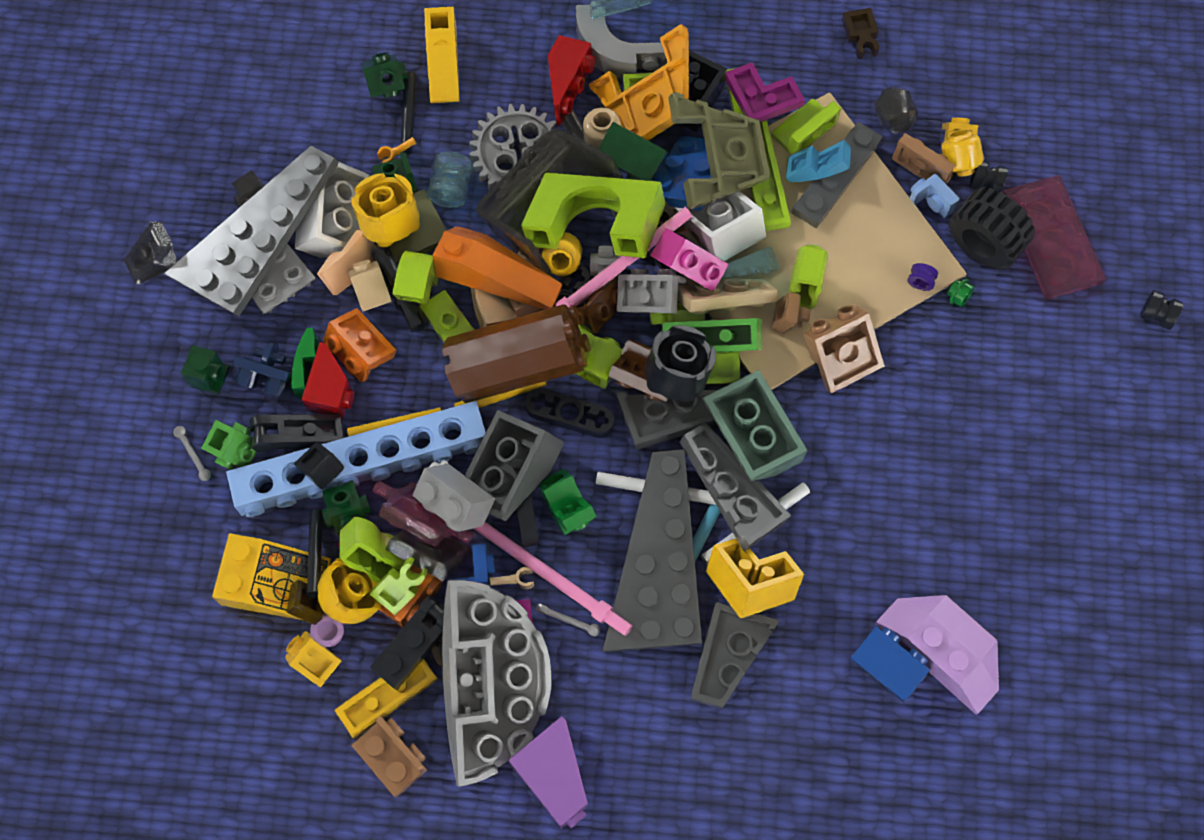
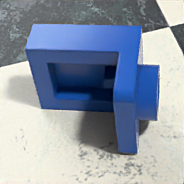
[455,544,495,586]

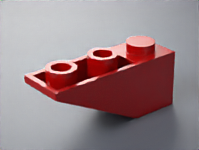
[548,35,596,126]

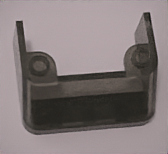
[477,129,624,274]

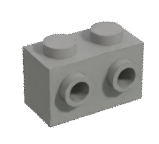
[412,464,495,532]

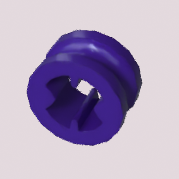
[907,263,939,291]

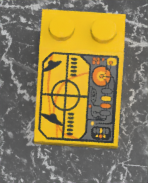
[212,533,332,620]

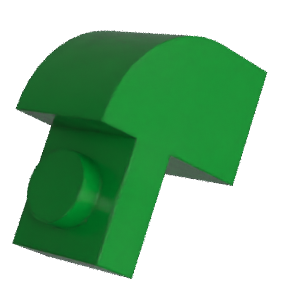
[537,469,597,535]

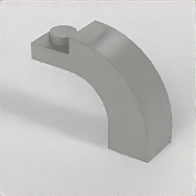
[576,4,665,78]

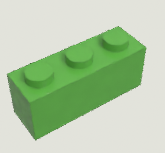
[662,318,763,352]

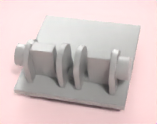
[252,244,316,314]

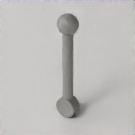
[173,426,211,481]
[535,604,601,637]

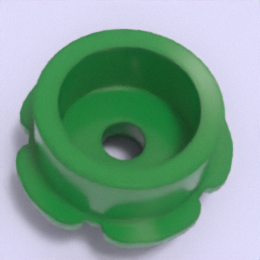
[947,278,975,307]

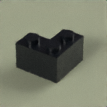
[661,50,727,132]

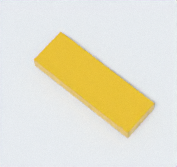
[334,659,438,739]

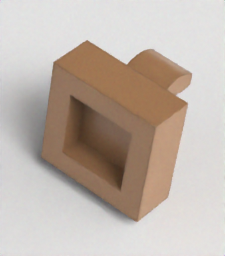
[772,292,811,333]

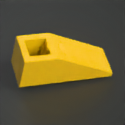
[424,7,460,103]

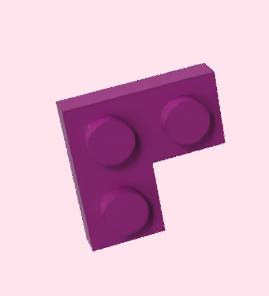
[724,62,805,122]

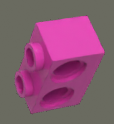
[650,228,729,291]

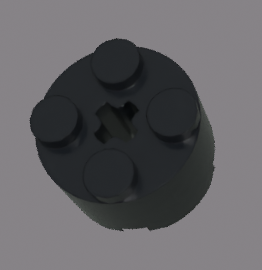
[644,325,716,402]

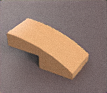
[317,230,377,295]

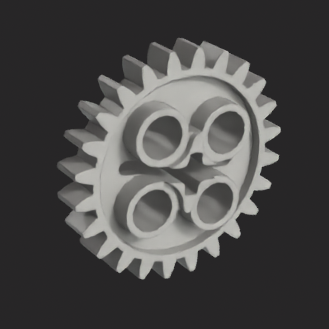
[469,104,566,199]

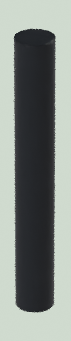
[401,71,416,154]
[307,509,323,599]

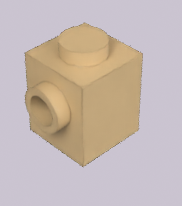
[348,260,392,312]

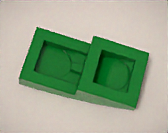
[292,327,319,399]

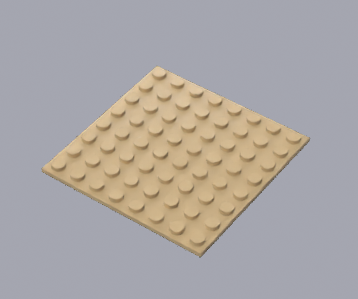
[680,92,967,390]

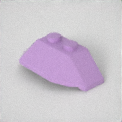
[875,595,999,715]

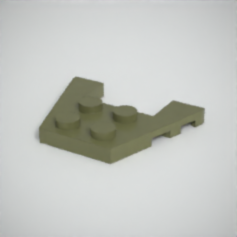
[668,92,770,210]

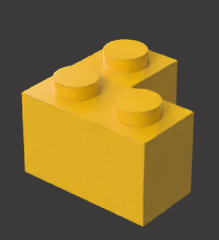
[706,538,804,619]

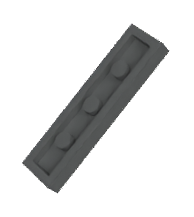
[791,122,883,229]

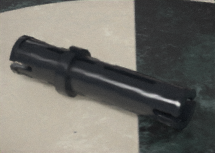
[371,246,428,332]

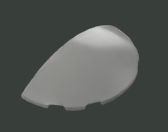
[442,580,551,787]

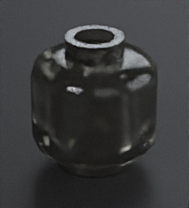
[874,87,918,133]

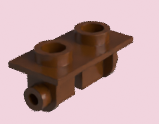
[577,276,618,334]

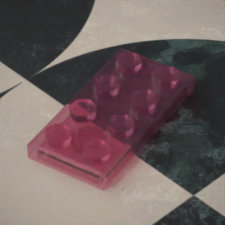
[1003,175,1106,300]

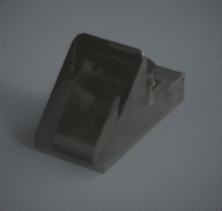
[124,222,178,284]

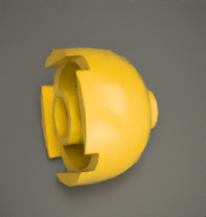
[317,558,381,624]

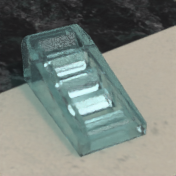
[721,246,780,279]

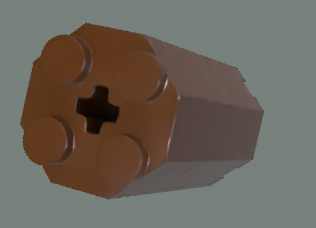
[442,304,591,403]

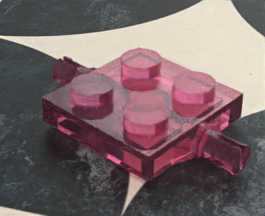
[373,480,475,547]

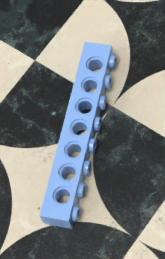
[226,401,486,517]

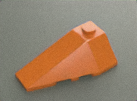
[433,226,562,310]

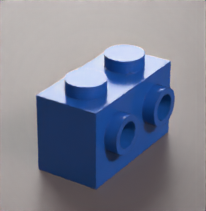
[850,627,930,702]

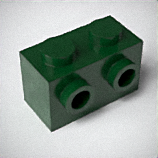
[596,122,667,181]

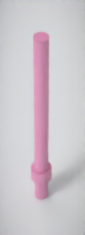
[555,207,693,307]
[473,522,633,636]

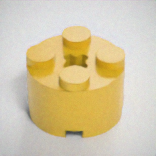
[351,173,420,247]

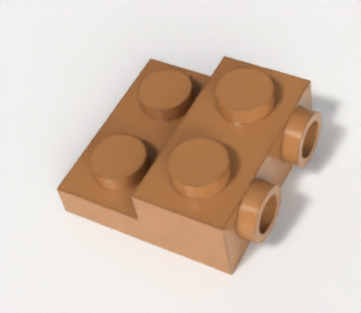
[803,305,885,394]

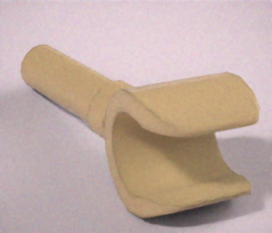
[489,567,534,590]

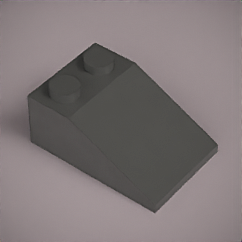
[465,410,565,521]

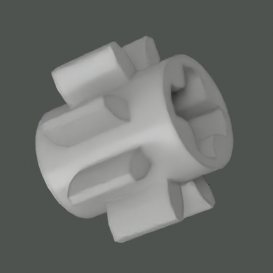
[590,246,621,284]

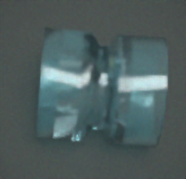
[427,151,473,208]

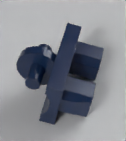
[233,342,292,397]

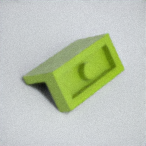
[772,99,842,155]

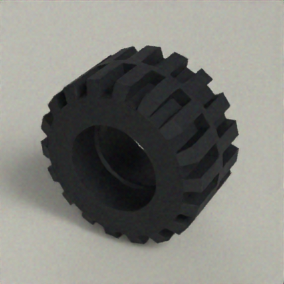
[949,188,1035,270]

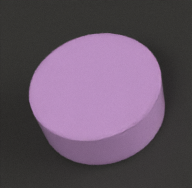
[310,614,344,648]

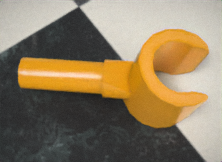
[377,137,417,164]

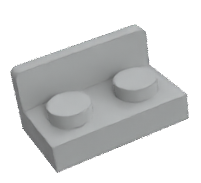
[617,269,687,314]

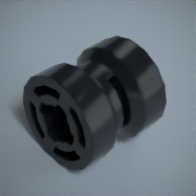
[969,161,1008,193]
[1140,290,1184,330]

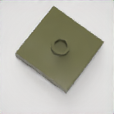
[389,189,447,265]

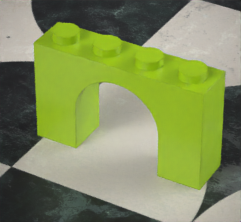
[521,173,666,258]

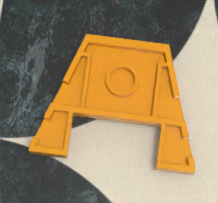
[589,24,689,140]

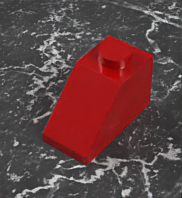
[302,342,354,418]

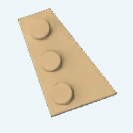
[677,279,778,314]

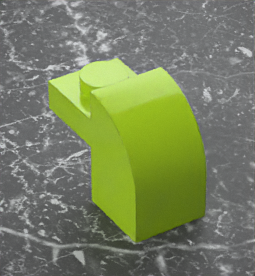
[392,251,439,305]

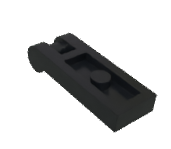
[249,414,343,452]
[370,595,444,690]

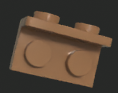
[892,133,956,184]
[351,716,427,798]

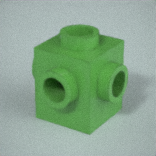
[201,420,256,470]

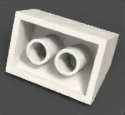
[295,162,369,258]

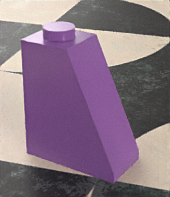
[508,716,588,829]

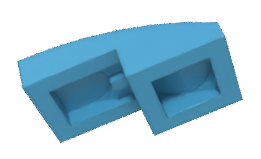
[786,140,851,182]

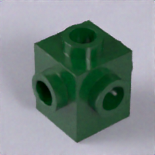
[361,52,408,98]
[322,480,372,538]

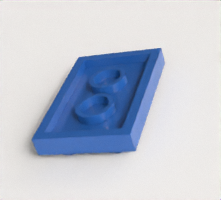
[653,136,711,211]

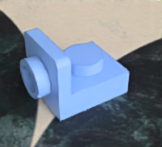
[910,173,960,219]

